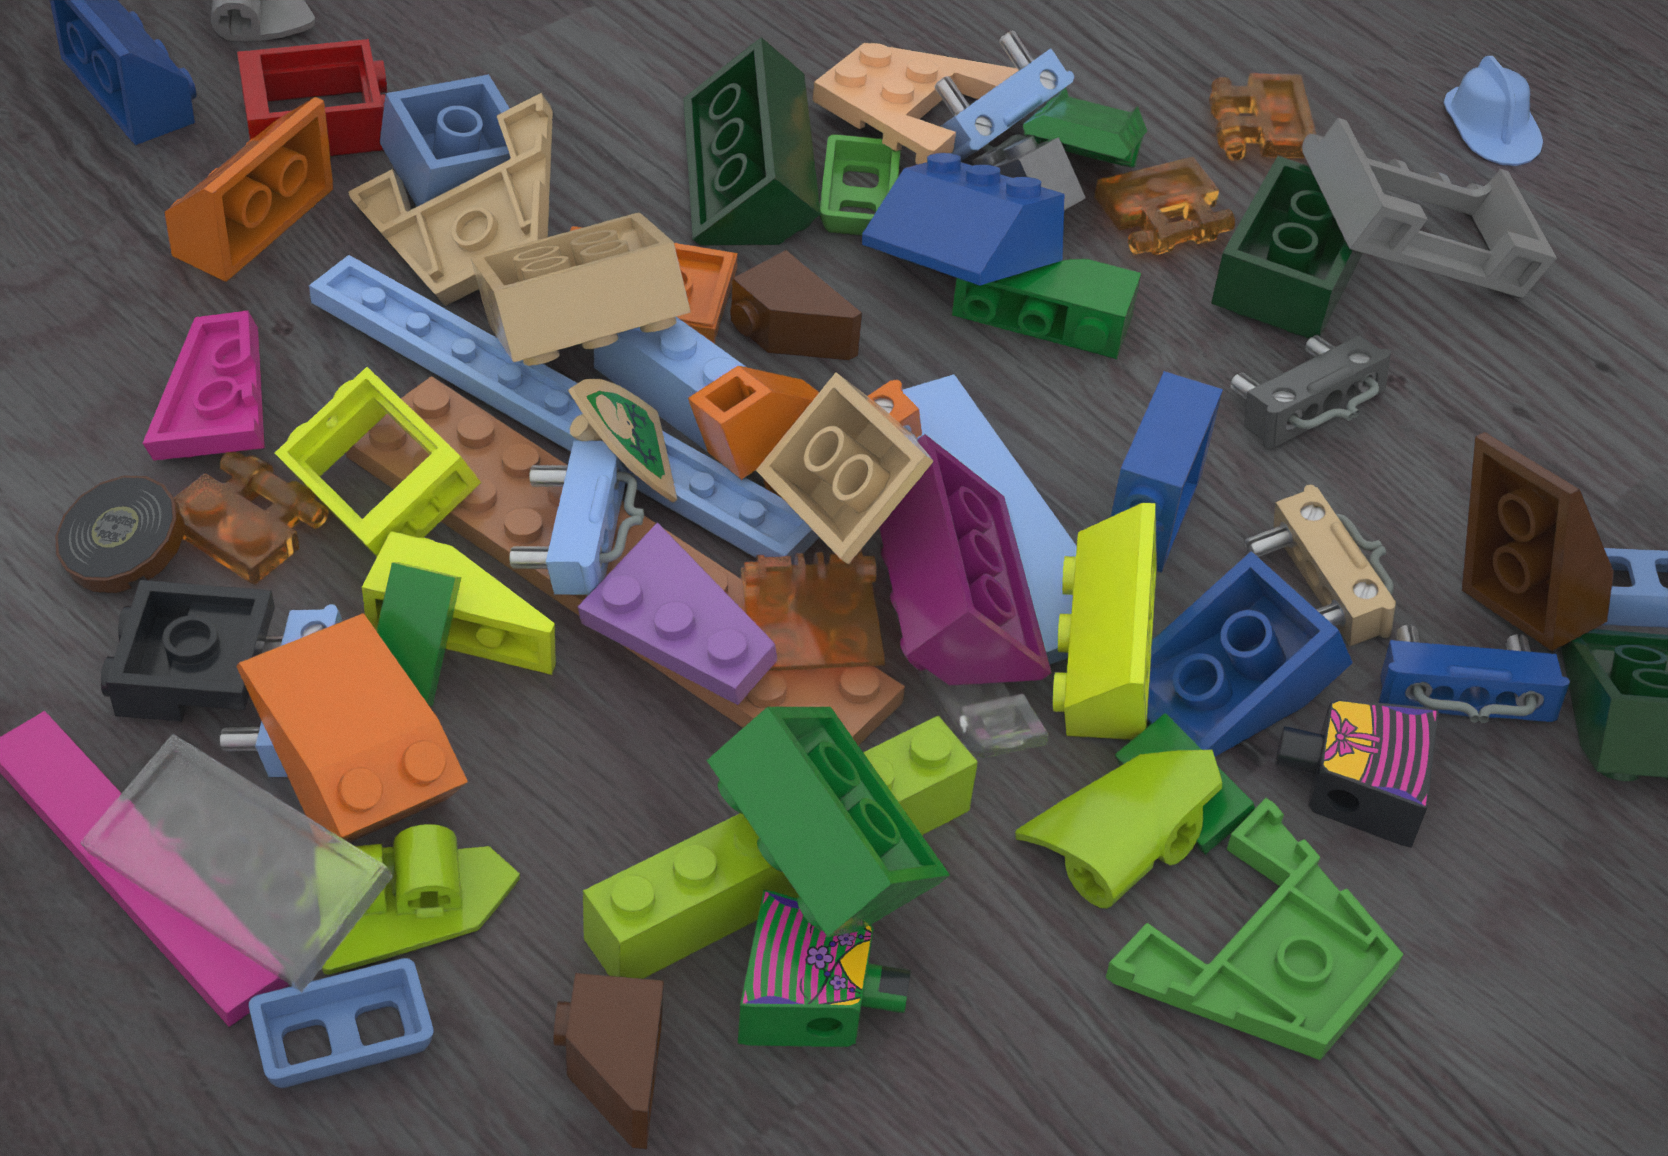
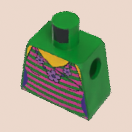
[738,890,911,1047]

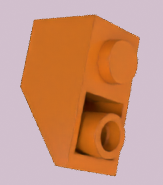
[688,366,819,480]

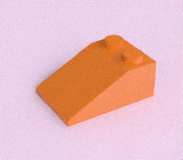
[236,613,468,849]

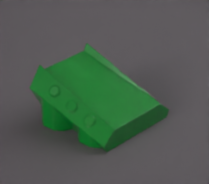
[1023,87,1147,168]

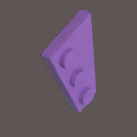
[578,522,777,705]

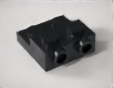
[101,580,275,722]

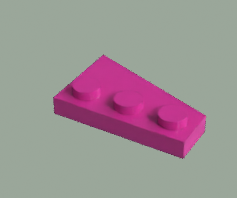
[142,311,265,461]

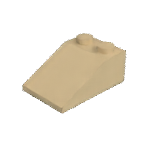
[756,372,934,564]

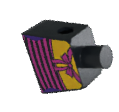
[1275,699,1439,848]

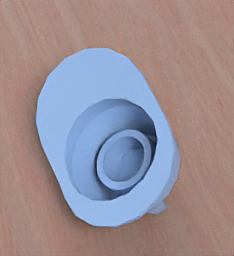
[1444,56,1543,166]

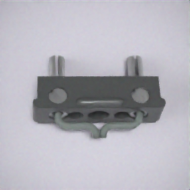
[1231,335,1391,448]

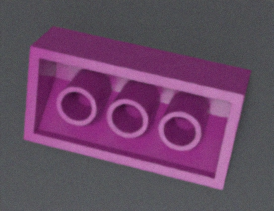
[879,434,1052,686]

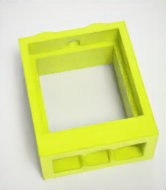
[275,367,481,557]

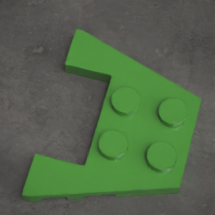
[1106,798,1404,1060]

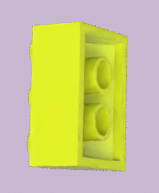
[1053,503,1157,740]

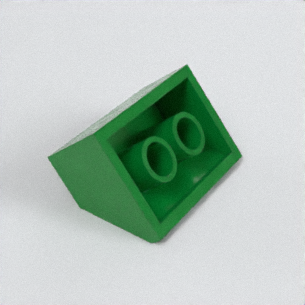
[706,707,950,937]

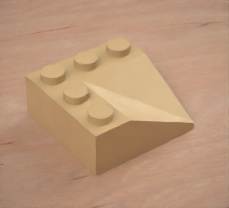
[471,212,691,366]

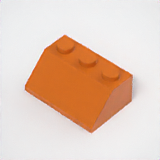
[164,97,333,282]

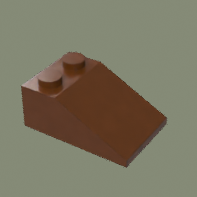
[1462,432,1614,651]

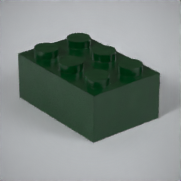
[1211,156,1363,339]

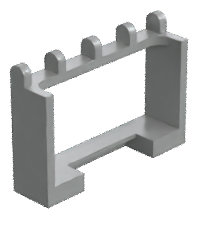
[1302,118,1557,298]

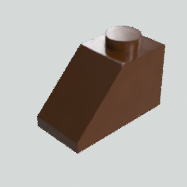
[730,250,862,360]
[553,973,664,1149]

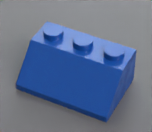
[50,0,197,145]
[862,153,1065,286]

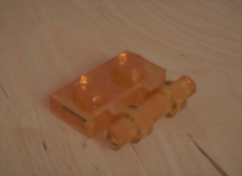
[1209,73,1317,161]
[1094,157,1235,255]
[174,451,329,585]

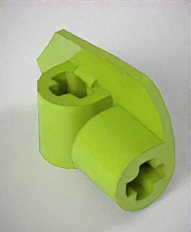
[1015,750,1222,909]
[316,824,520,975]

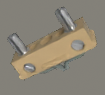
[1245,485,1396,646]

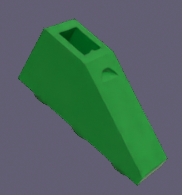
[952,259,1141,359]

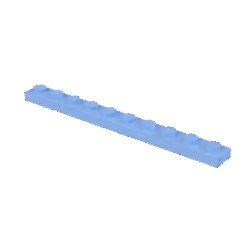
[309,255,819,573]

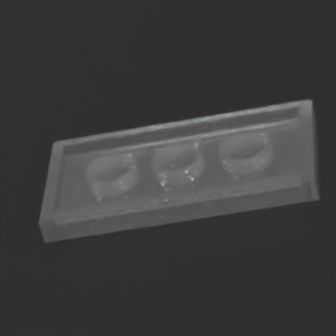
[80,734,393,993]

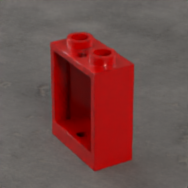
[237,39,387,156]

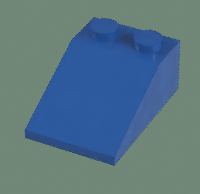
[1147,551,1353,757]

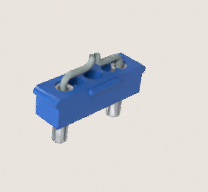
[1379,625,1570,723]

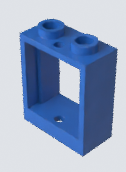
[1111,371,1223,573]

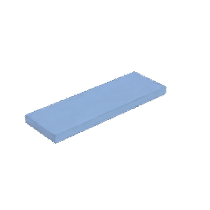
[903,374,1077,665]

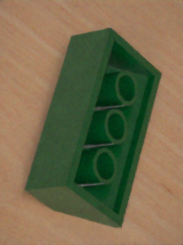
[683,37,821,245]

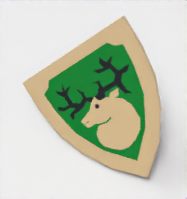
[568,379,677,503]

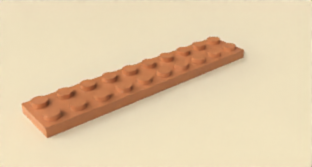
[346,376,905,746]

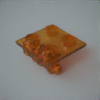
[741,550,885,671]

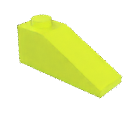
[362,531,556,675]

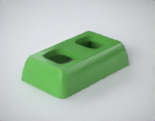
[820,134,900,236]

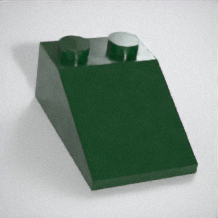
[1561,629,1668,781]

